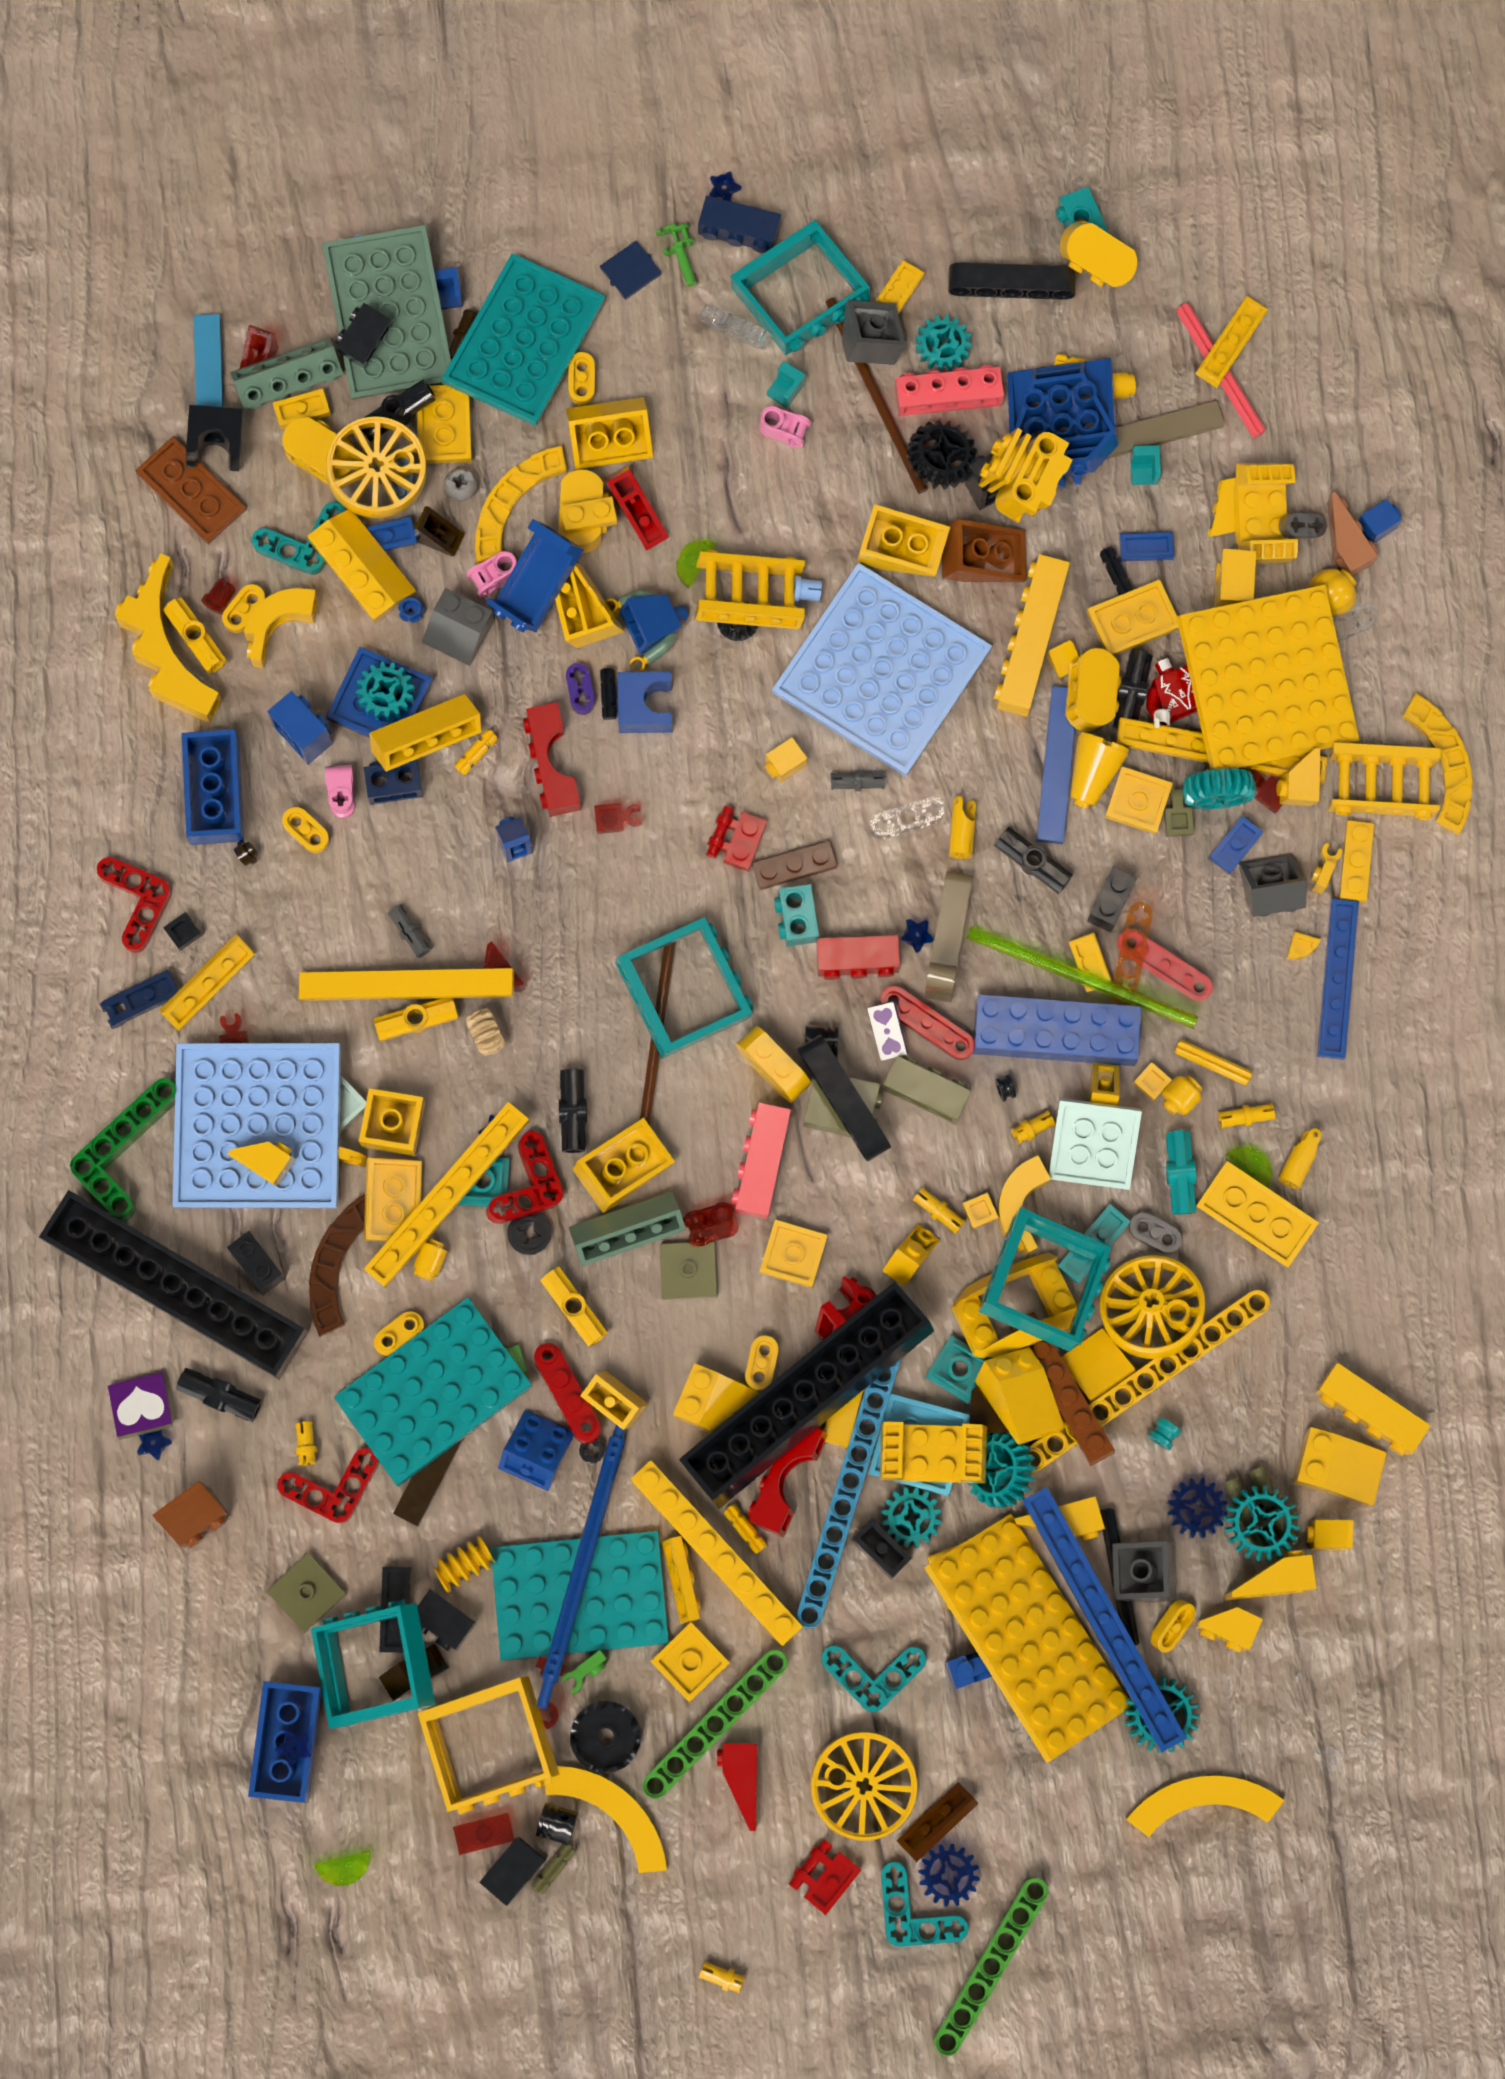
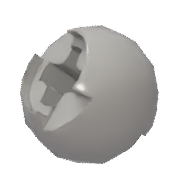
[444,468,477,501]

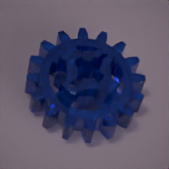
[1166,1478,1228,1539]
[918,1844,980,1907]

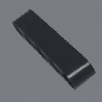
[948,262,1076,300]
[797,1034,891,1162]

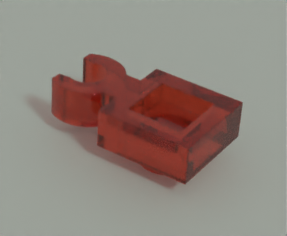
[594,803,642,834]
[219,1013,249,1043]

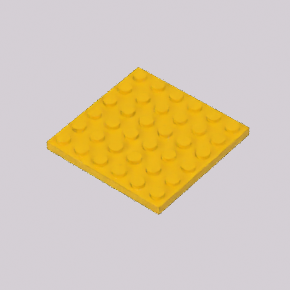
[1176,585,1360,770]

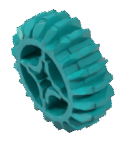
[1182,767,1256,810]
[967,1433,1037,1508]
[1223,1485,1300,1562]
[1123,1676,1200,1754]

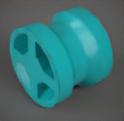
[1147,1417,1182,1451]

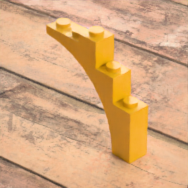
[115,553,222,724]

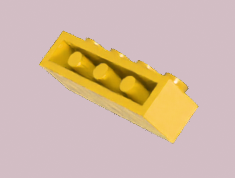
[369,694,481,772]
[1315,1363,1431,1456]

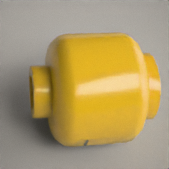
[1161,1075,1202,1116]

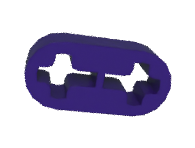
[566,663,595,715]

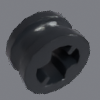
[995,1075,1016,1102]
[579,1439,604,1464]

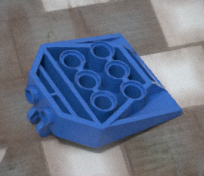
[1007,358,1119,488]

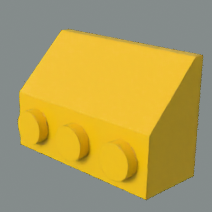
[566,397,653,469]

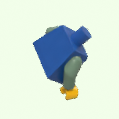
[605,589,688,672]

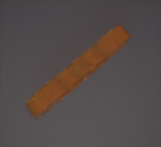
[1111,902,1153,1005]

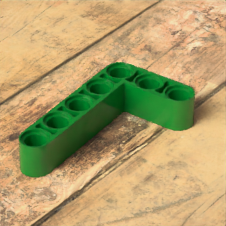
[70,1078,176,1221]

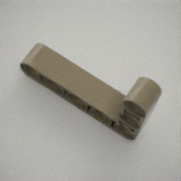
[925,871,973,1003]

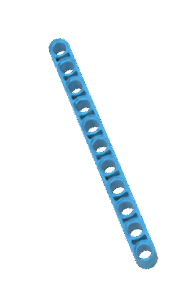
[797,1359,901,1629]

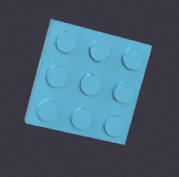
[868,1393,970,1497]

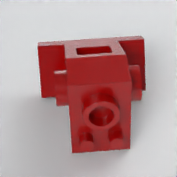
[815,1276,878,1341]

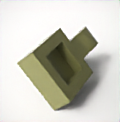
[1164,789,1194,837]

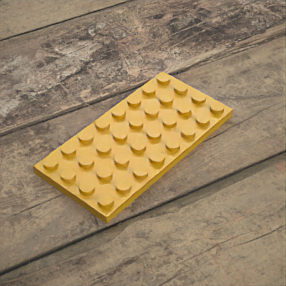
[924,1514,1132,1763]

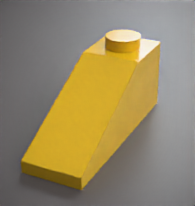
[1014,1496,1105,1541]

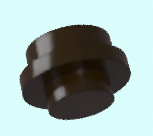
[234,840,258,866]

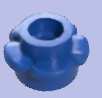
[398,597,424,623]

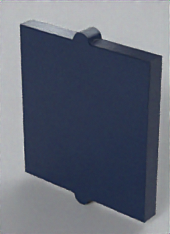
[600,241,662,300]

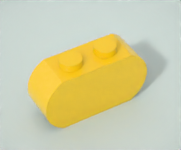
[1060,221,1137,287]
[282,417,357,484]
[558,470,609,554]
[1065,648,1121,732]
[735,1025,811,1103]

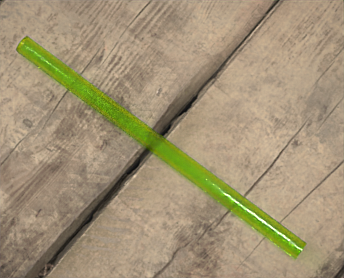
[967,926,1198,1029]

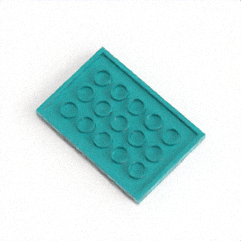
[442,253,605,427]
[334,1297,533,1487]
[491,1531,669,1661]

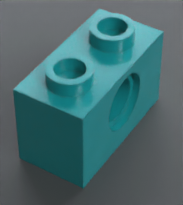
[1055,187,1109,233]

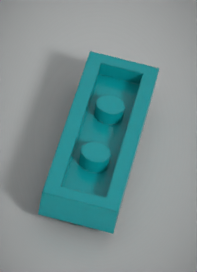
[1058,1204,1131,1285]

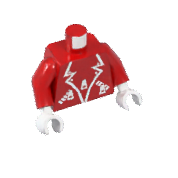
[1146,658,1197,728]

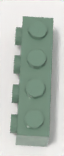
[230,337,343,410]
[568,1191,686,1267]

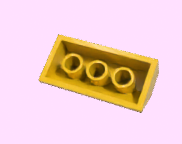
[307,510,417,624]

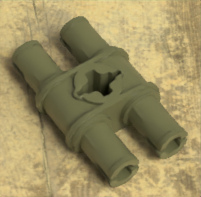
[1224,1466,1299,1560]

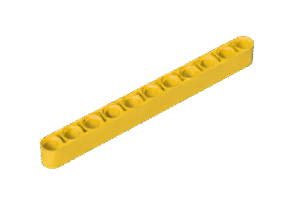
[1028,1290,1270,1474]

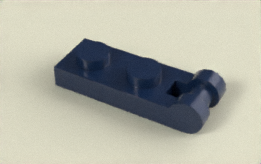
[100,970,178,1029]

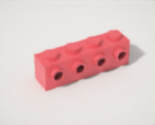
[895,365,1004,417]
[731,1103,791,1220]

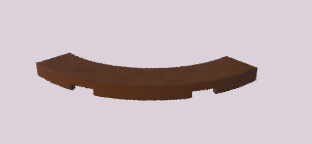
[309,1194,365,1337]

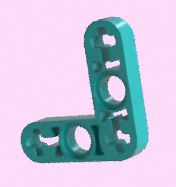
[251,502,345,575]
[821,1646,926,1713]
[881,1862,969,1947]

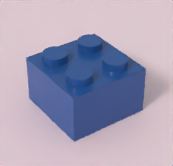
[267,690,332,765]

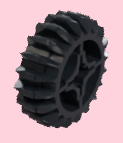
[906,419,977,490]

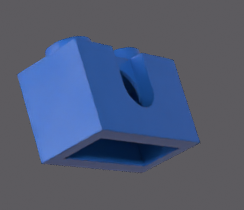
[945,1652,992,1690]

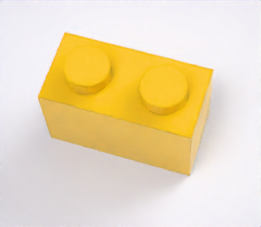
[581,1370,649,1430]

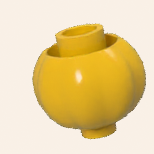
[1309,568,1357,616]

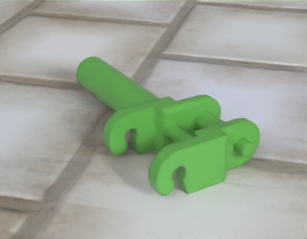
[656,223,697,287]

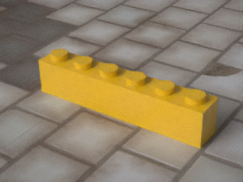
[994,554,1070,717]

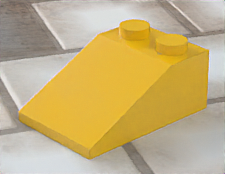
[857,504,950,577]
[572,1118,675,1214]
[975,1347,1064,1445]
[673,1363,760,1433]
[1292,1427,1387,1506]
[1224,1550,1317,1600]

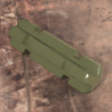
[532,1844,576,1894]

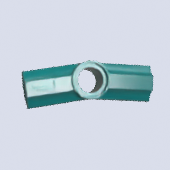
[1166,1130,1196,1215]

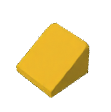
[1046,640,1078,679]

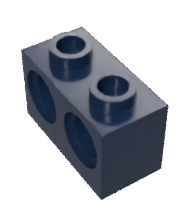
[363,759,423,805]

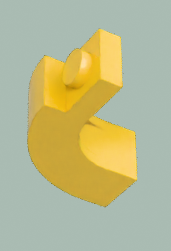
[244,588,318,668]
[997,1155,1051,1256]

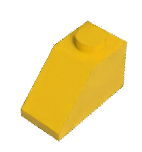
[1277,748,1320,806]
[1088,1062,1120,1105]
[228,1141,296,1186]
[1305,1520,1354,1552]

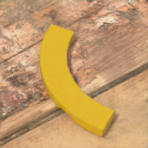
[475,445,567,564]
[1402,693,1473,835]
[545,1766,667,1873]
[1125,1776,1285,1837]

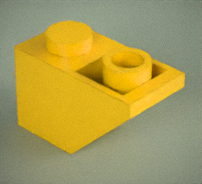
[882,1224,940,1287]
[1195,1607,1263,1653]

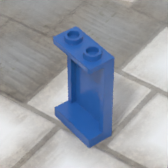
[486,519,584,632]

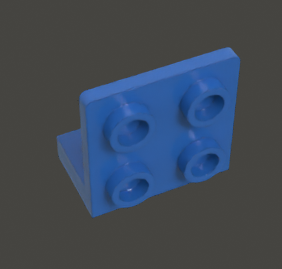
[498,1410,574,1491]

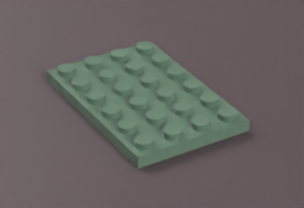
[322,225,451,400]

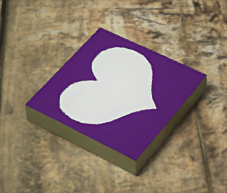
[108,1372,174,1440]

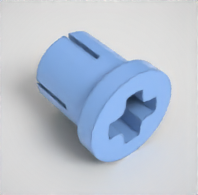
[794,575,822,602]

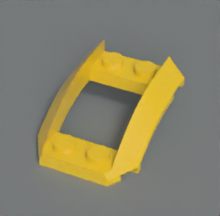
[951,1252,1077,1359]

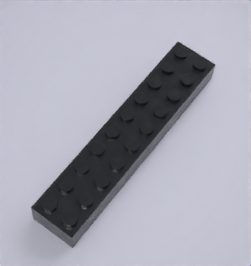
[39,1190,308,1380]
[679,1282,934,1509]

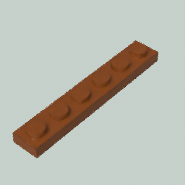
[1010,1312,1115,1466]

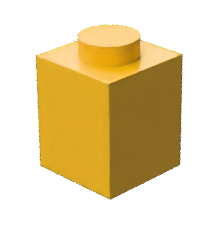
[764,737,807,783]

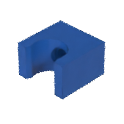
[618,671,672,733]

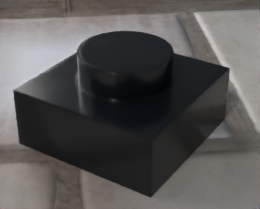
[163,912,202,951]

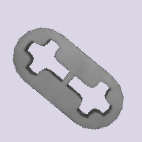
[1278,513,1327,539]

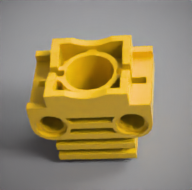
[978,428,1072,523]

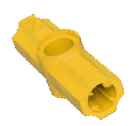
[163,597,227,674]
[373,998,458,1042]
[540,1267,608,1348]

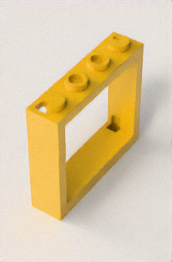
[418,1676,560,1815]

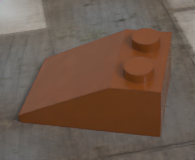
[942,519,1026,582]
[153,1481,229,1548]

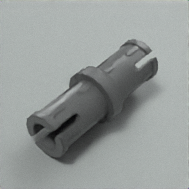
[831,770,885,792]
[388,904,432,958]

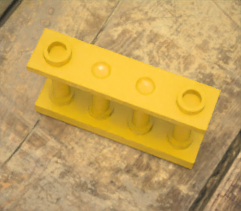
[695,550,805,630]
[1328,742,1441,820]

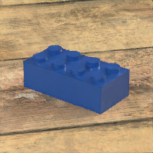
[182,729,245,845]
[248,1681,323,1803]

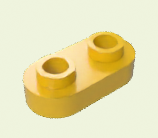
[568,352,595,405]
[222,584,266,634]
[282,807,329,854]
[374,1312,425,1357]
[745,1336,778,1391]
[1151,1599,1196,1653]

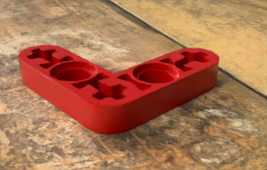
[96,857,171,953]
[486,1131,563,1224]
[277,1448,379,1524]

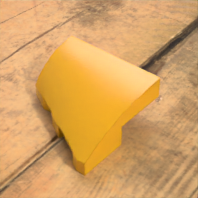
[1208,478,1236,537]

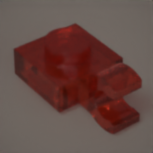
[1251,769,1283,814]

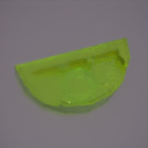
[676,540,716,589]
[1225,1147,1272,1188]
[314,1851,370,1886]

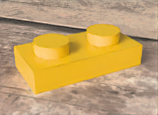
[273,388,331,430]
[560,496,617,534]

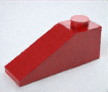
[605,465,669,551]
[717,1743,757,1831]

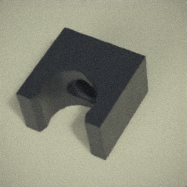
[186,405,243,471]
[479,1837,546,1906]

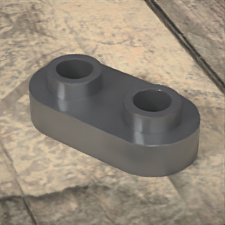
[1129,1213,1182,1254]

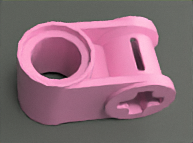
[759,406,811,448]
[466,551,517,598]
[325,764,355,819]

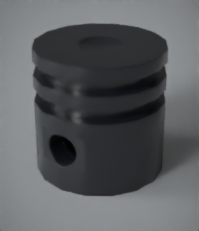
[805,1026,838,1058]
[536,1803,578,1845]

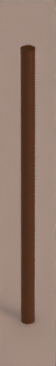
[825,298,928,494]
[639,942,675,1126]

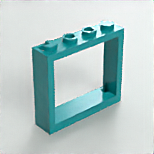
[730,220,870,356]
[615,917,753,1059]
[978,1207,1112,1352]
[311,1600,436,1729]

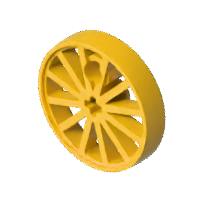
[326,417,427,518]
[1100,1255,1206,1359]
[810,1731,918,1841]

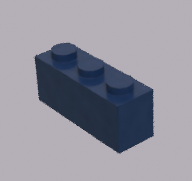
[698,195,781,253]

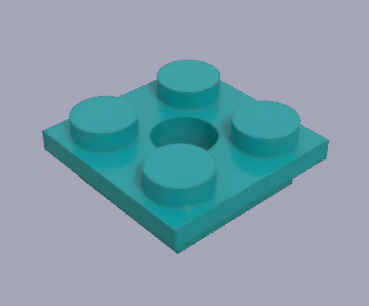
[457,1156,510,1208]
[925,1335,989,1404]

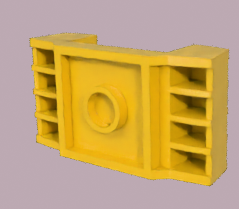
[1234,462,1298,564]
[879,1422,987,1483]

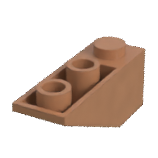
[1327,492,1378,577]

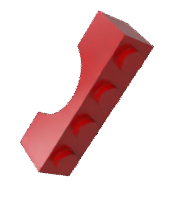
[523,702,581,817]
[748,1428,828,1538]

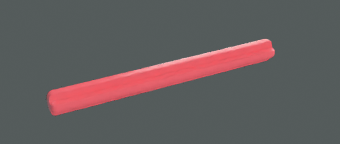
[1177,303,1265,438]

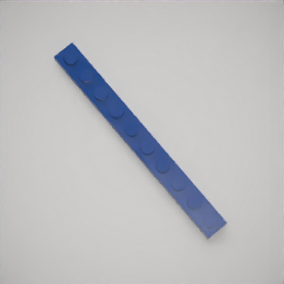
[1022,1487,1187,1752]

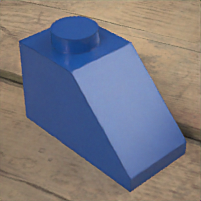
[495,817,533,862]

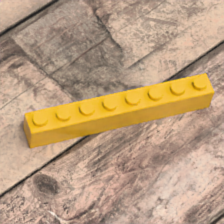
[630,1460,803,1647]

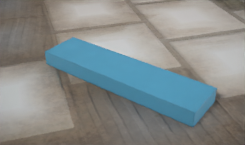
[194,314,223,407]

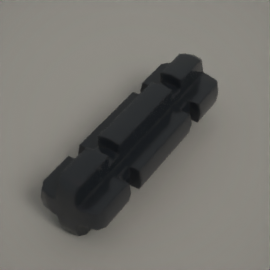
[1100,547,1133,596]
[600,668,617,720]

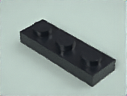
[379,1567,411,1653]

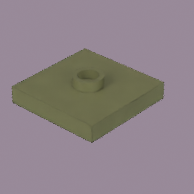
[660,1241,717,1300]
[266,1553,347,1633]

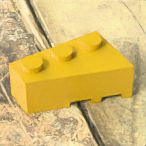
[555,563,625,649]

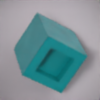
[767,361,805,409]
[1130,445,1161,485]

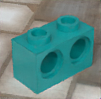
[774,884,819,947]

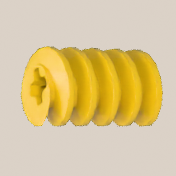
[433,1536,496,1593]

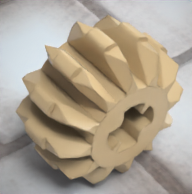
[466,1008,506,1056]

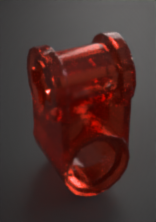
[683,1202,739,1247]

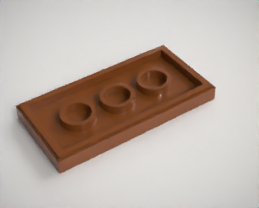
[135,436,247,545]

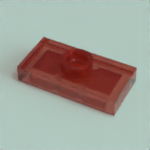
[453,1813,515,1855]

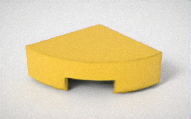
[1286,932,1321,960]
[338,1147,368,1167]

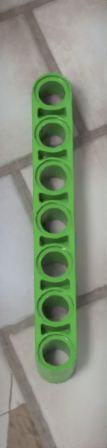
[642,1650,788,1799]
[933,1878,1048,2056]

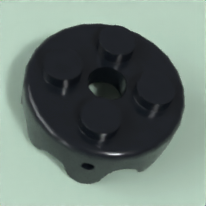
[570,1701,641,1773]

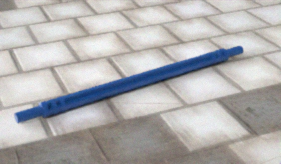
[536,1425,626,1710]

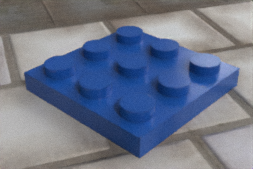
[326,647,433,738]

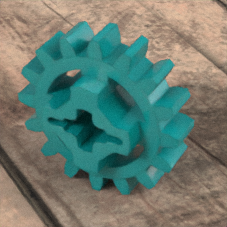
[915,315,972,372]
[356,662,415,721]
[881,1487,942,1548]

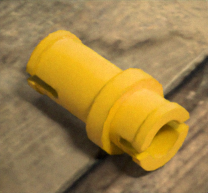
[1011,1110,1055,1144]
[295,1421,318,1466]
[699,1961,745,1994]

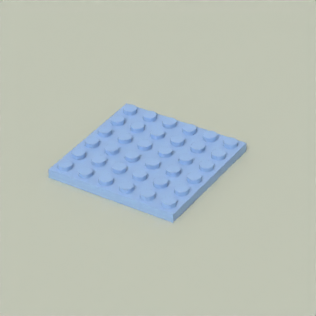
[772,563,992,777]
[173,1043,341,1208]

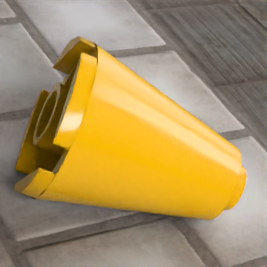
[1070,732,1129,809]

